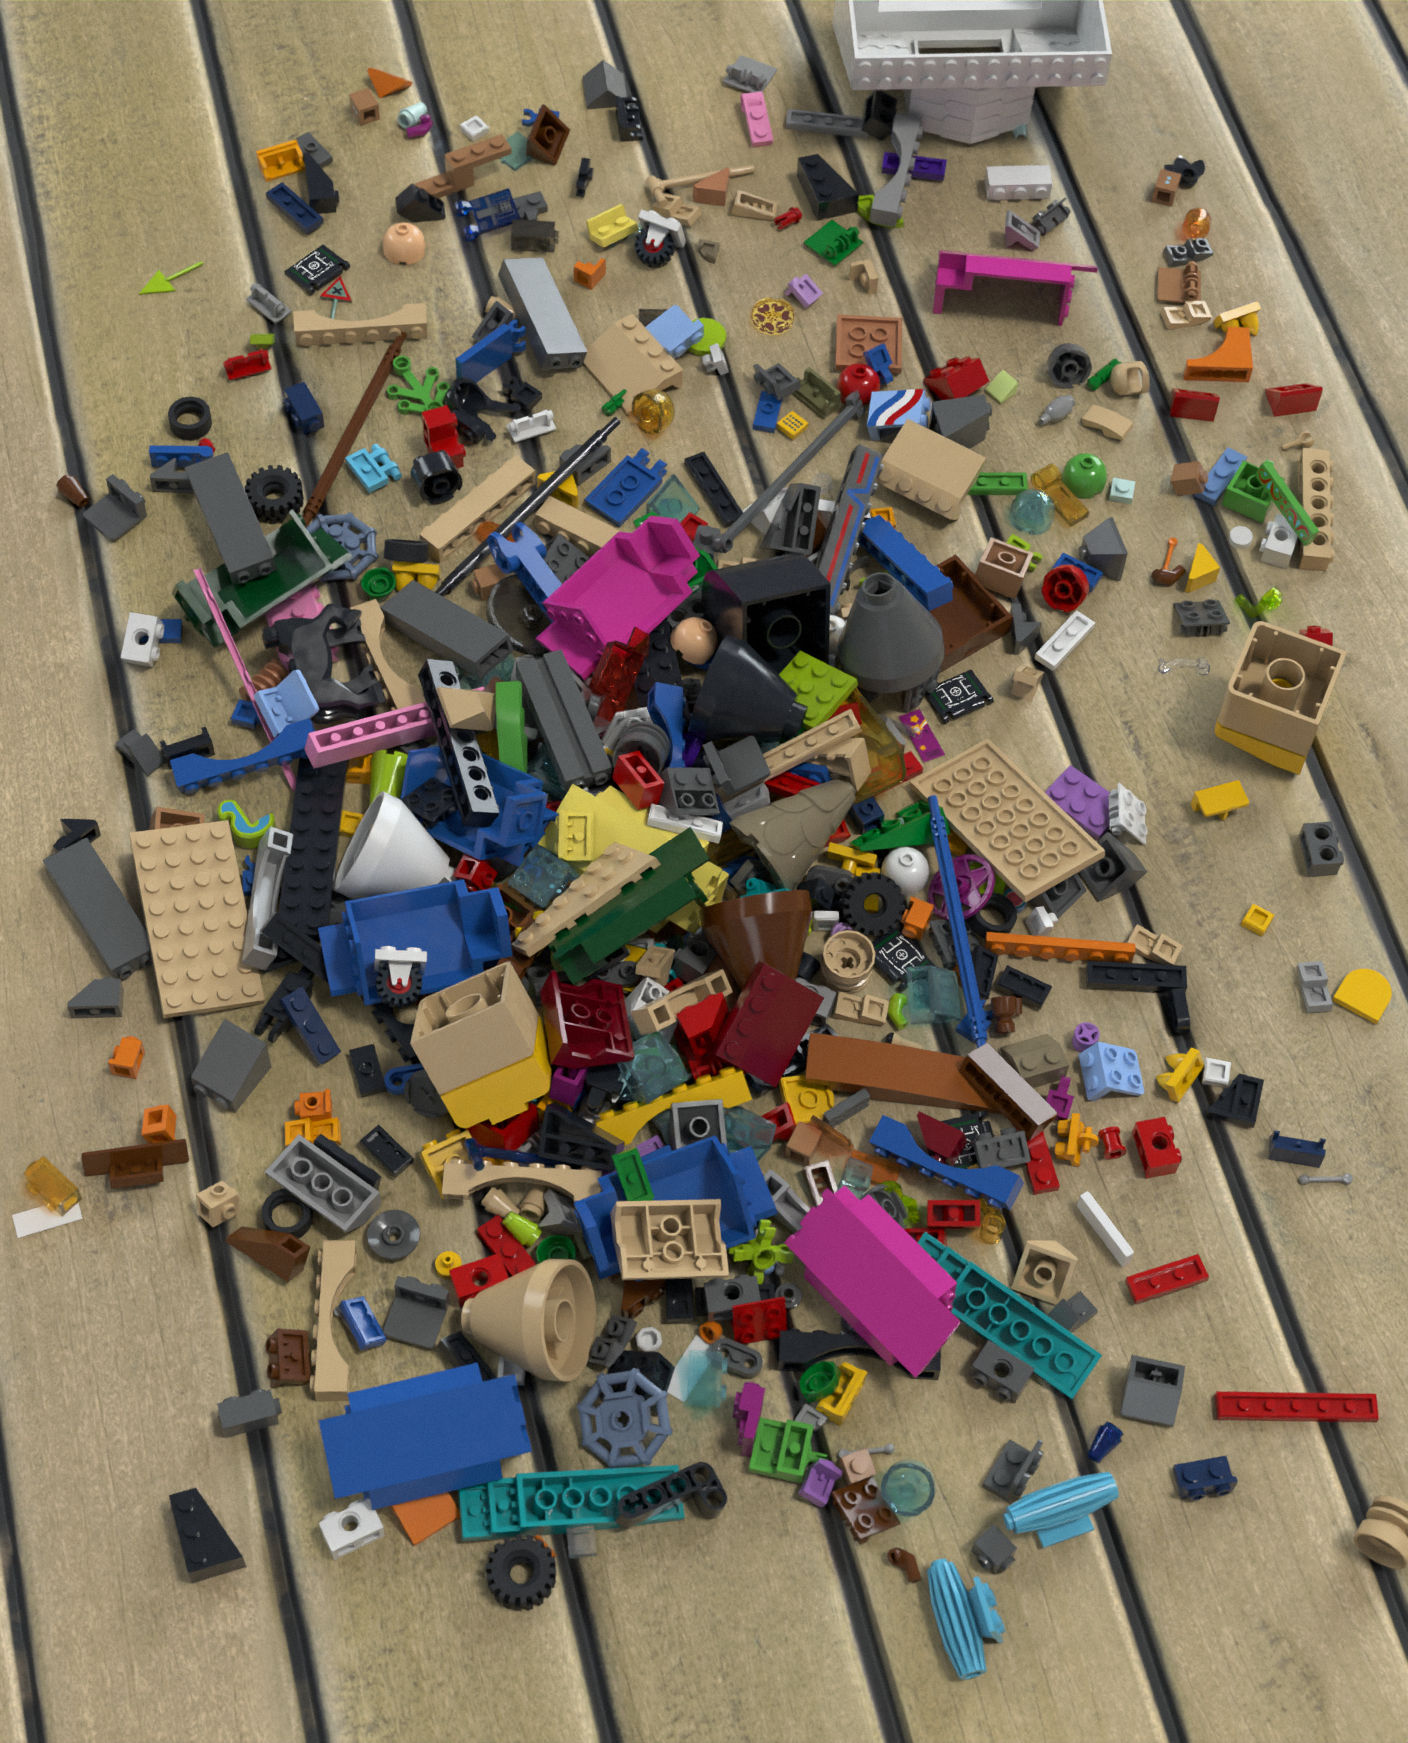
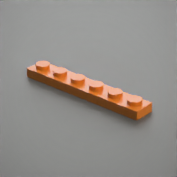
[984,932,1135,963]

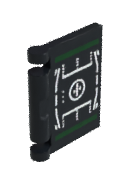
[284,244,350,295]
[925,669,994,724]
[871,927,935,992]
[941,1111,994,1169]

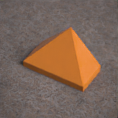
[367,67,413,98]

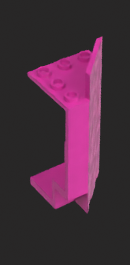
[933,250,1098,326]
[536,516,700,680]
[785,1186,960,1378]

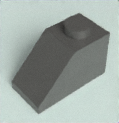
[559,444,611,486]
[67,977,124,1019]

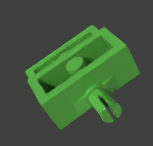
[748,1417,827,1484]

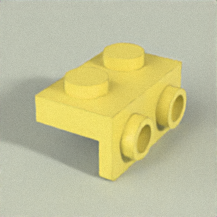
[555,809,594,862]

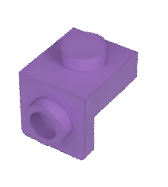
[799,1459,843,1508]

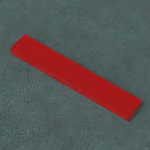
[1215,1391,1379,1423]

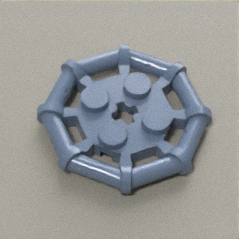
[306,512,378,582]
[576,1368,673,1469]

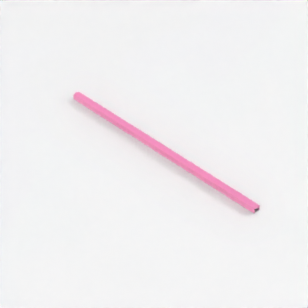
[193,567,296,791]

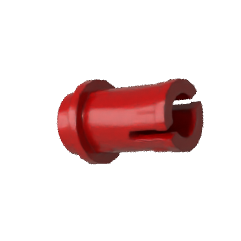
[774,207,802,230]

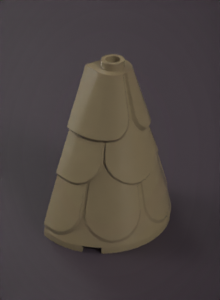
[729,779,856,890]

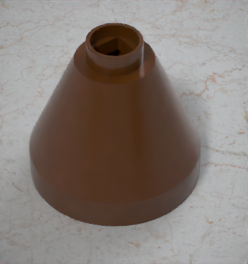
[699,890,813,990]

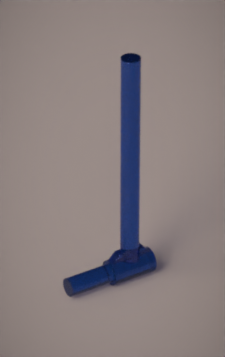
[464,1138,582,1171]

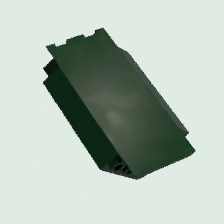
[172,509,353,648]
[548,827,710,987]

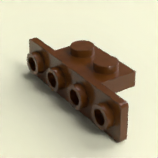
[81,1139,189,1189]

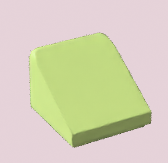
[985,370,1018,404]

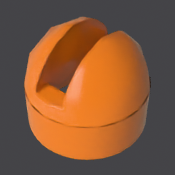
[699,1321,722,1344]

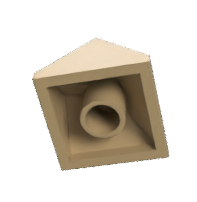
[436,687,496,731]
[1011,1240,1078,1305]

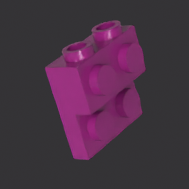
[732,1382,765,1458]

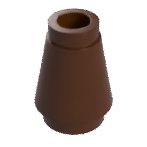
[56,474,89,508]

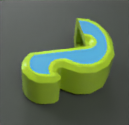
[217,800,276,849]

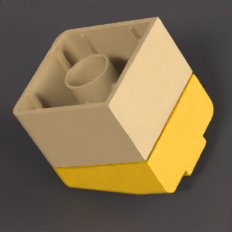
[1214,621,1347,775]
[410,962,551,1128]

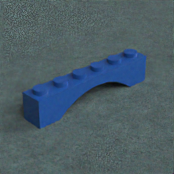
[647,682,686,808]
[170,718,315,794]
[869,1115,1024,1210]

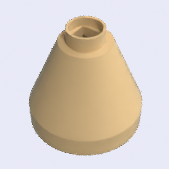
[461,1259,596,1382]

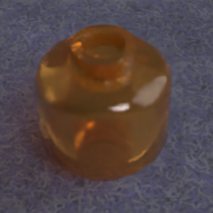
[1182,208,1211,238]

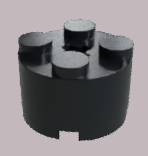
[411,450,463,504]

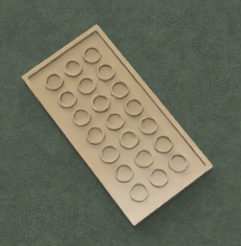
[910,738,1105,902]
[129,820,265,1018]

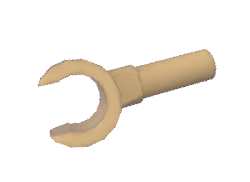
[1282,431,1314,450]

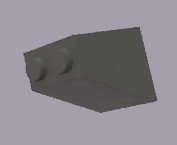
[928,394,992,449]
[191,1019,272,1113]

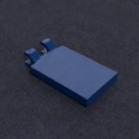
[455,319,526,383]
[584,448,667,528]

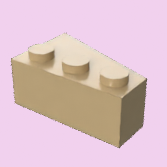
[802,738,871,792]

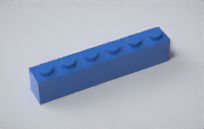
[858,515,954,611]

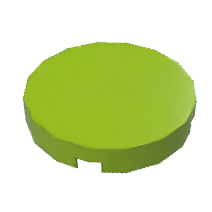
[688,318,726,356]

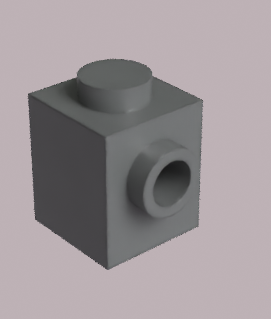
[971,1524,1017,1575]

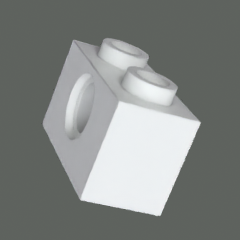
[1259,514,1298,569]
[121,612,164,667]
[319,1499,385,1560]

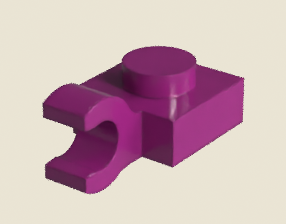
[1046,1076,1074,1120]

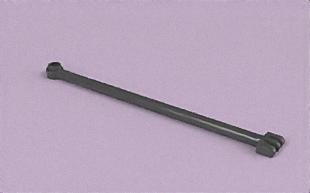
[712,391,865,553]

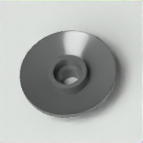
[367,1210,420,1260]

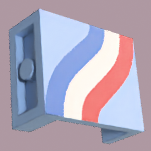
[867,389,931,441]

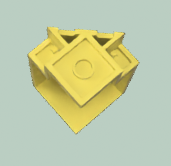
[538,784,729,934]

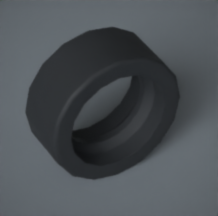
[168,396,212,440]
[384,539,429,562]
[968,892,1017,939]
[262,1188,313,1239]

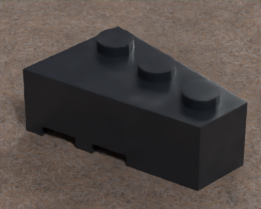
[797,153,859,221]
[538,1102,625,1172]
[169,1487,246,1583]

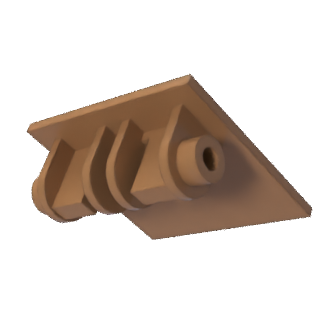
[1158,261,1201,303]

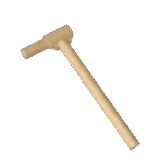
[646,164,754,207]

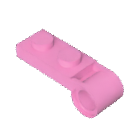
[740,91,773,147]

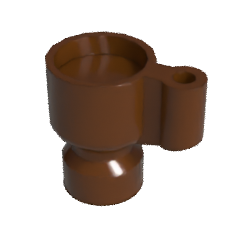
[991,996,1022,1034]

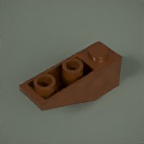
[225,1226,311,1282]

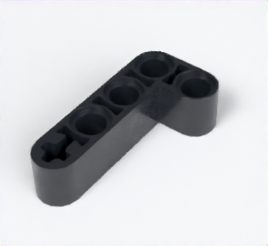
[613,1462,728,1528]

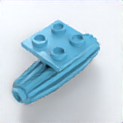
[1003,1472,1119,1548]
[927,1559,1006,1680]

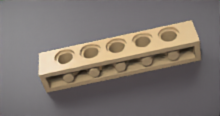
[1298,448,1334,571]

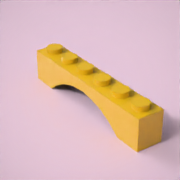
[594,1066,752,1146]

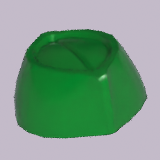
[361,567,396,603]
[536,1235,576,1263]
[800,1361,841,1403]

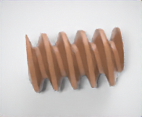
[239,658,289,702]

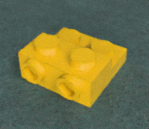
[419,1129,482,1200]

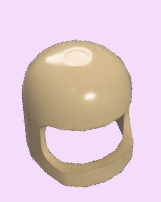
[1110,361,1150,395]

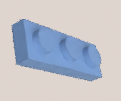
[1195,447,1247,506]

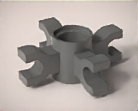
[521,958,569,1007]

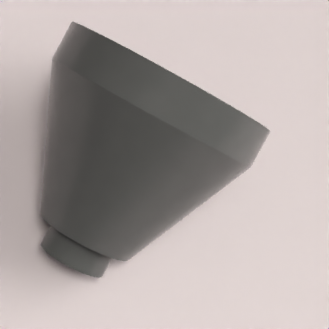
[838,572,945,693]

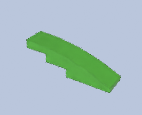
[496,681,527,774]

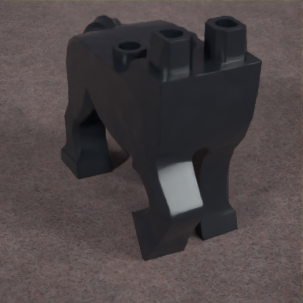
[262,603,385,724]

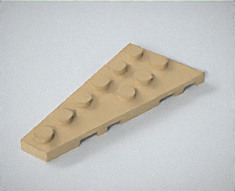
[511,842,661,957]

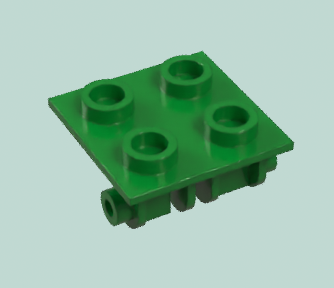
[803,220,864,266]

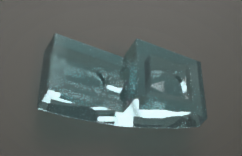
[837,1157,874,1199]

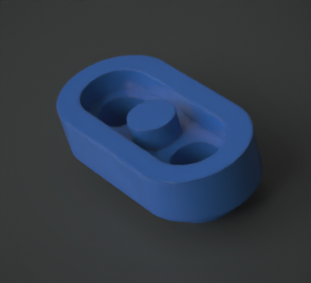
[384,1063,425,1095]

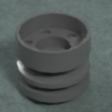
[612,721,670,775]

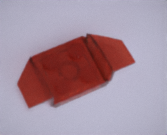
[588,627,649,722]

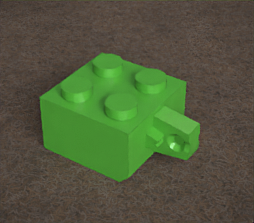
[1222,459,1285,523]

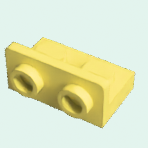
[586,204,639,248]

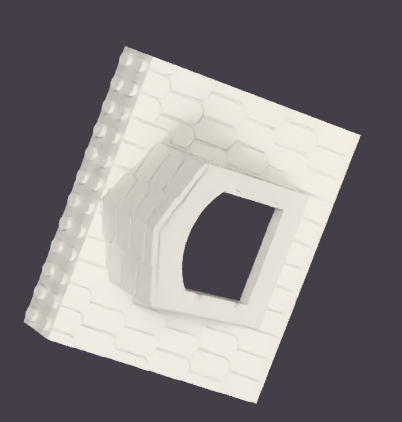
[833,0,1112,144]

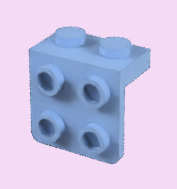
[645,305,704,359]
[253,670,319,737]
[1078,1042,1144,1101]

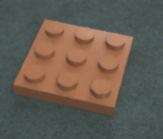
[835,314,902,374]

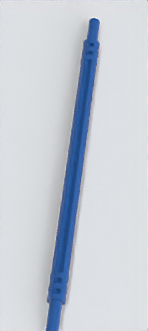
[927,795,988,1048]

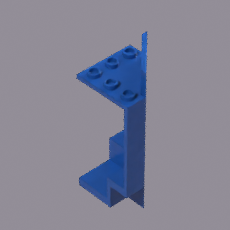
[401,746,559,867]
[318,879,512,1005]
[574,1135,778,1282]
[319,1363,532,1510]

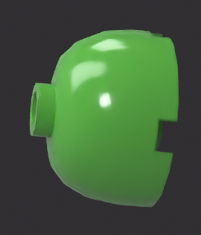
[1061,453,1107,499]

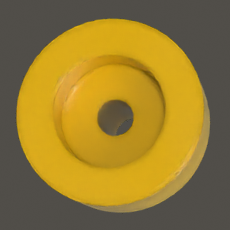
[435,1251,462,1280]

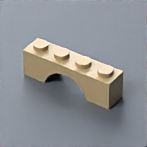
[631,969,733,1035]

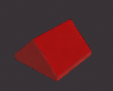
[1265,383,1323,417]
[1170,388,1220,422]

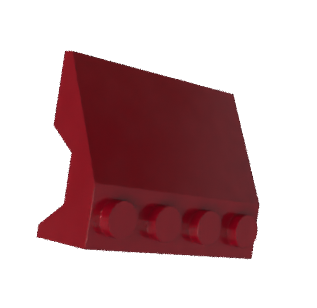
[709,961,824,1087]
[540,970,635,1069]

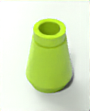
[502,1211,542,1248]

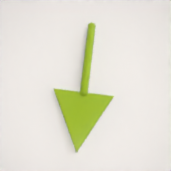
[139,261,203,295]

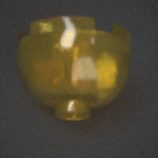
[632,389,675,435]

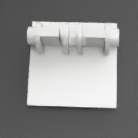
[1108,783,1147,845]

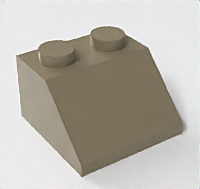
[1000,1034,1069,1088]

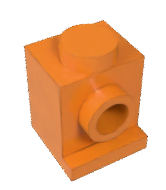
[901,896,934,941]
[108,1036,145,1079]
[294,1089,332,1122]
[141,1104,177,1144]

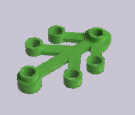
[387,356,450,415]

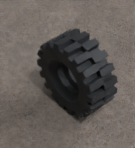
[245,465,304,524]
[840,872,905,936]
[486,1534,556,1611]

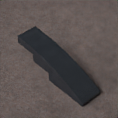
[745,1023,838,1096]

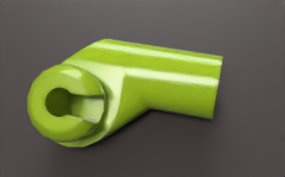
[887,993,908,1030]

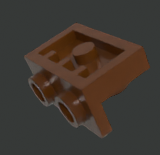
[265,1328,311,1388]

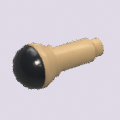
[885,1032,923,1049]

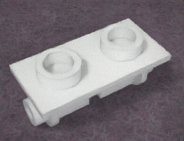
[507,409,556,443]

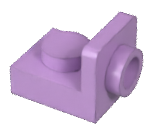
[785,274,823,308]

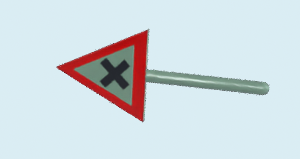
[319,276,352,319]

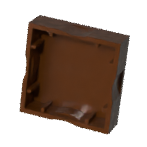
[929,554,1013,674]

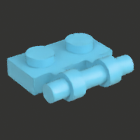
[345,444,402,493]

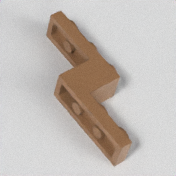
[407,134,512,198]

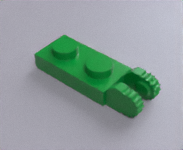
[611,1147,655,1201]

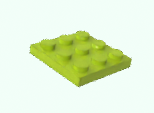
[779,651,858,730]

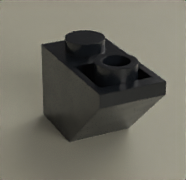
[395,183,446,223]
[796,878,846,923]

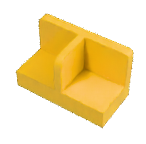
[1191,780,1249,820]

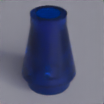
[1086,1421,1124,1464]

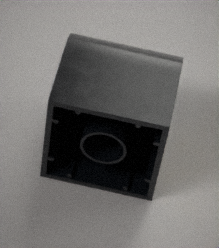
[702,552,831,674]

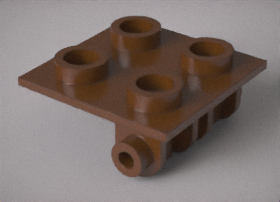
[831,1477,901,1545]

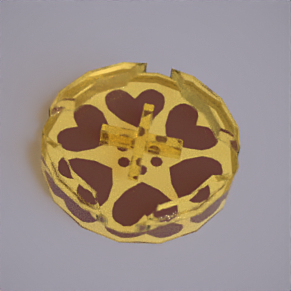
[751,297,794,335]

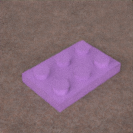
[1045,765,1110,840]

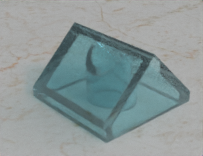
[646,474,700,523]

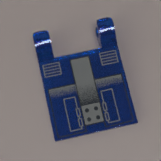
[455,188,521,242]

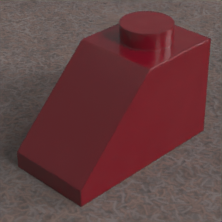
[917,1111,967,1167]

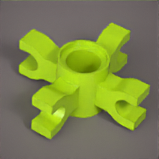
[727,1220,794,1284]

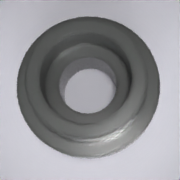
[775,1283,802,1309]

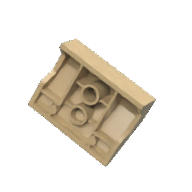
[583,313,683,416]
[875,419,987,520]
[610,1199,729,1280]

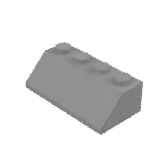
[265,1134,381,1233]

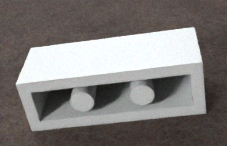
[984,165,1052,200]

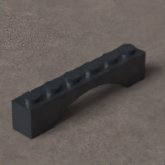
[778,1328,941,1380]

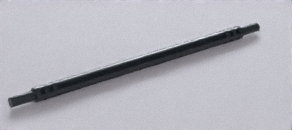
[435,417,621,597]

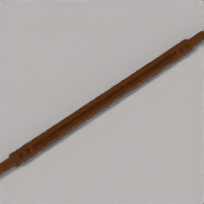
[303,332,407,528]

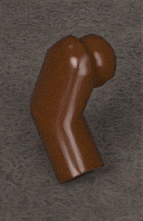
[1151,565,1186,586]
[887,1548,922,1584]

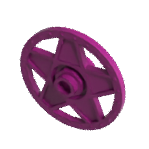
[928,854,995,921]

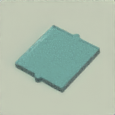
[499,131,533,171]

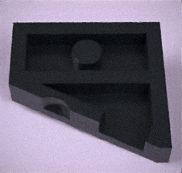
[1205,1073,1264,1128]

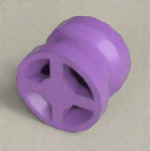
[1072,1022,1100,1053]

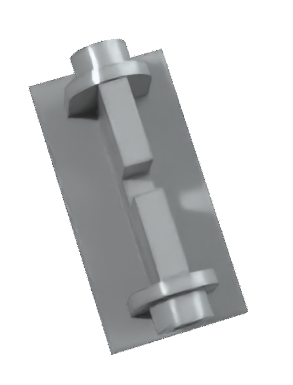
[246,283,292,324]

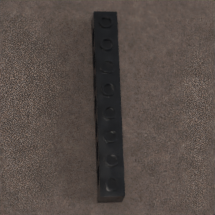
[418,659,499,828]

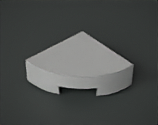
[794,1403,829,1431]

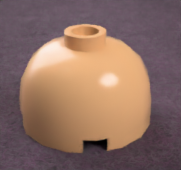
[383,222,426,265]
[670,617,718,665]

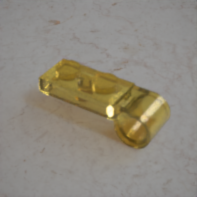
[1031,463,1090,527]
[967,1164,1006,1245]

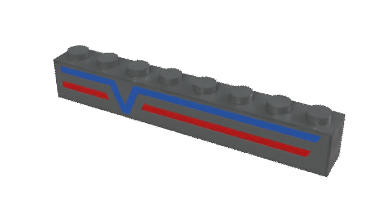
[815,444,884,615]

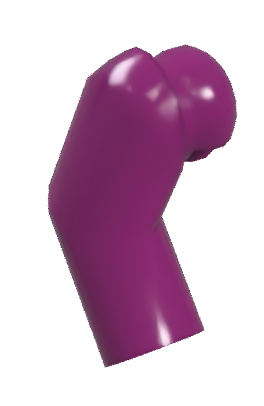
[406,114,433,139]

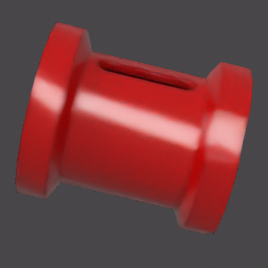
[1098,1126,1127,1160]

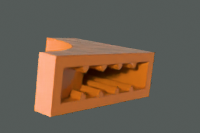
[1183,327,1253,382]

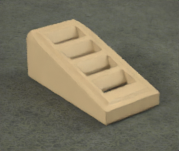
[730,190,778,221]

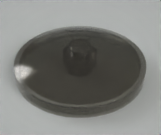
[486,574,552,657]

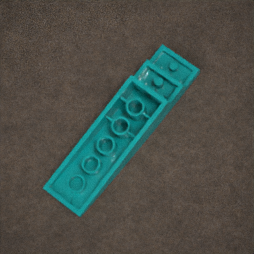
[918,1232,1102,1399]
[458,1465,685,1541]

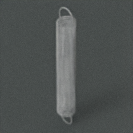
[861,707,923,739]

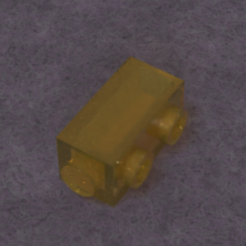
[23,1156,82,1217]

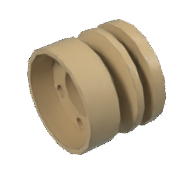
[819,930,875,994]
[1353,1495,1408,1569]

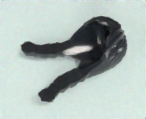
[445,377,521,442]

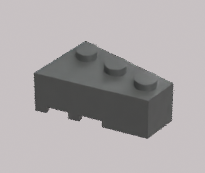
[759,483,821,556]

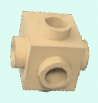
[196,1180,240,1227]

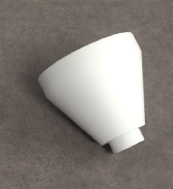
[333,791,456,899]

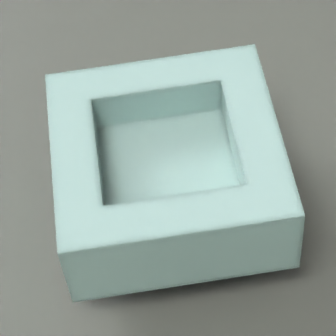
[1109,478,1135,504]

